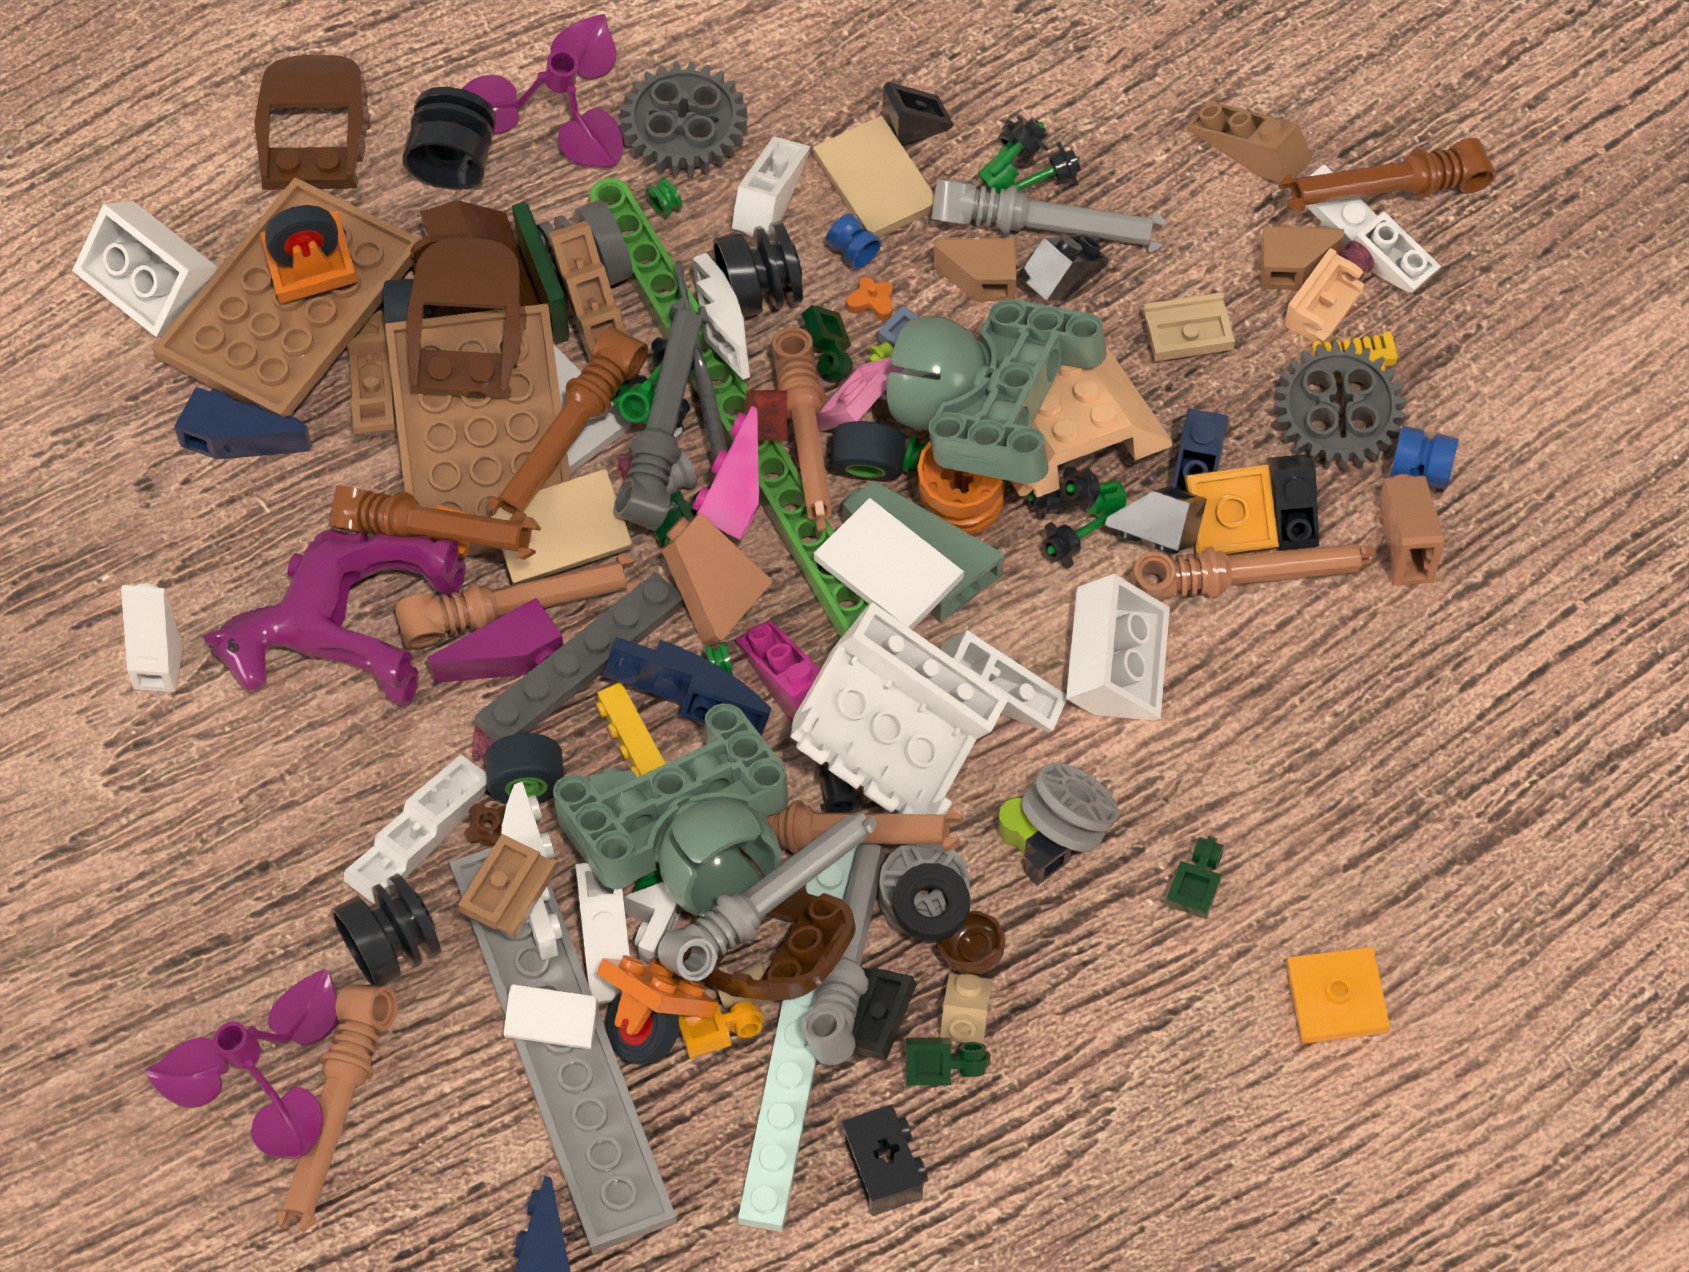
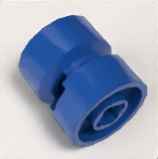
[1390,425,1459,491]

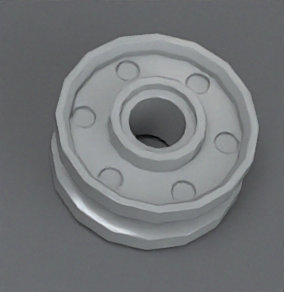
[1021,762,1119,852]
[878,844,970,937]

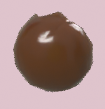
[938,910,1006,975]

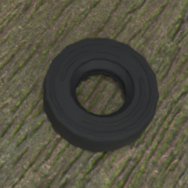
[892,863,970,941]

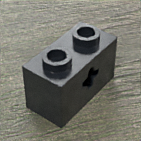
[842,1104,928,1216]

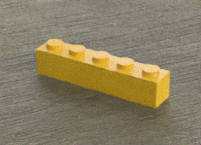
[595,682,665,777]

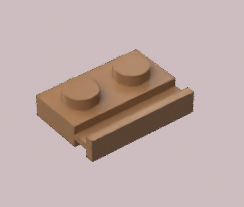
[458,834,558,939]

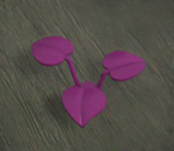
[462,14,623,168]
[145,969,338,1159]

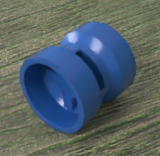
[825,213,882,269]

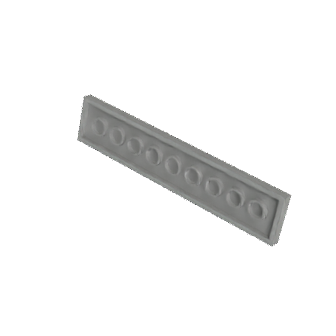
[449,847,677,1253]

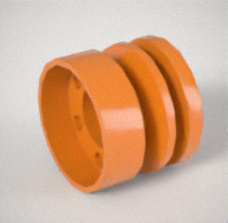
[918,440,1005,535]

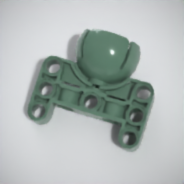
[887,299,1107,484]
[553,704,789,917]

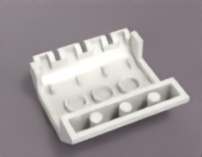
[790,602,1009,814]

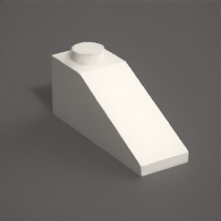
[732,136,811,238]
[940,630,1067,733]

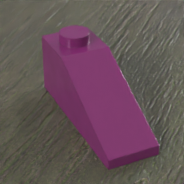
[427,598,563,683]

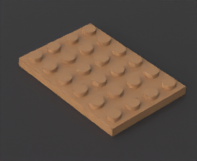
[152,177,421,418]
[385,303,571,556]

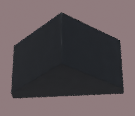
[883,82,954,147]

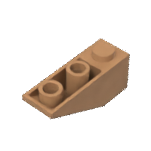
[1187,101,1313,183]

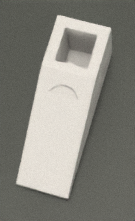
[121,583,183,692]
[576,863,630,1004]

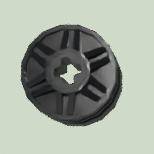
[403,86,496,190]
[713,221,803,318]
[331,873,441,986]

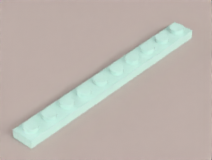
[738,844,860,1232]

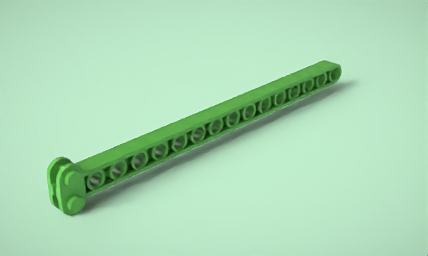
[590,178,869,638]

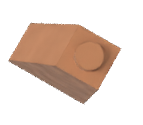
[1380,474,1444,586]
[662,512,773,647]

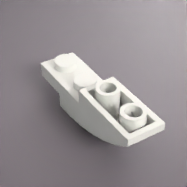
[1305,164,1441,293]
[501,782,563,960]

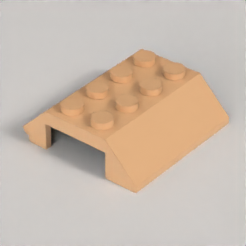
[1010,344,1173,497]

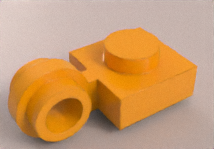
[679,1001,764,1058]

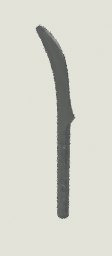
[675,260,728,462]

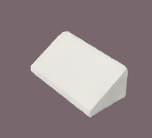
[504,985,599,1050]

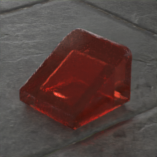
[746,390,787,440]

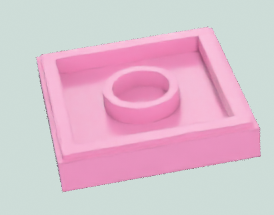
[816,356,904,432]

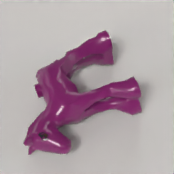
[203,529,466,708]

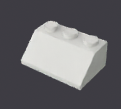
[72,201,217,337]
[1066,574,1170,721]

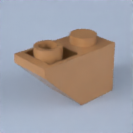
[1260,225,1344,290]
[934,237,1016,302]

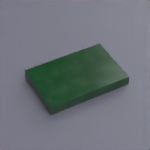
[512,201,570,345]

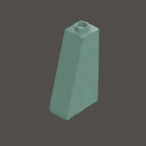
[842,481,1004,623]

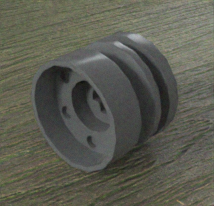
[537,199,633,302]

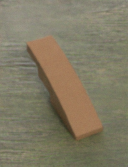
[548,220,626,360]

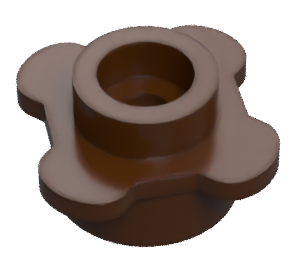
[465,803,506,846]

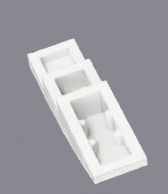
[692,253,750,379]
[343,755,487,905]

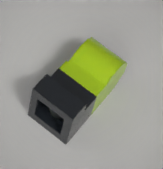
[998,798,1071,886]

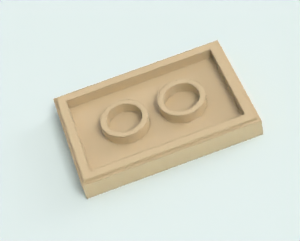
[813,115,935,237]
[487,469,633,585]

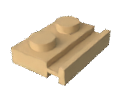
[1143,292,1235,362]

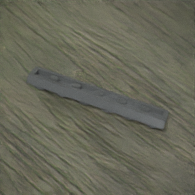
[475,572,685,742]

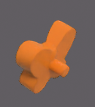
[846,276,893,321]

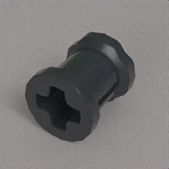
[816,763,861,813]

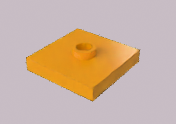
[1185,464,1279,558]
[1286,947,1390,1044]

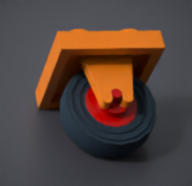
[260,205,358,304]
[596,955,719,1064]

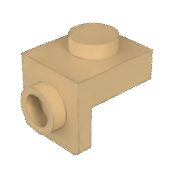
[940,973,992,1044]

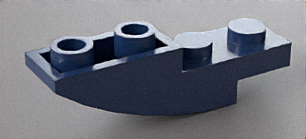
[602,637,772,736]

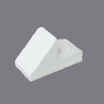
[624,882,684,963]

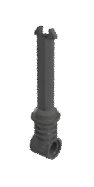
[614,297,709,530]

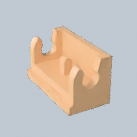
[1285,248,1365,346]

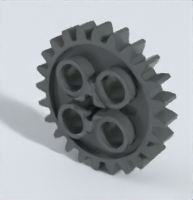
[620,61,747,177]
[1272,341,1407,471]

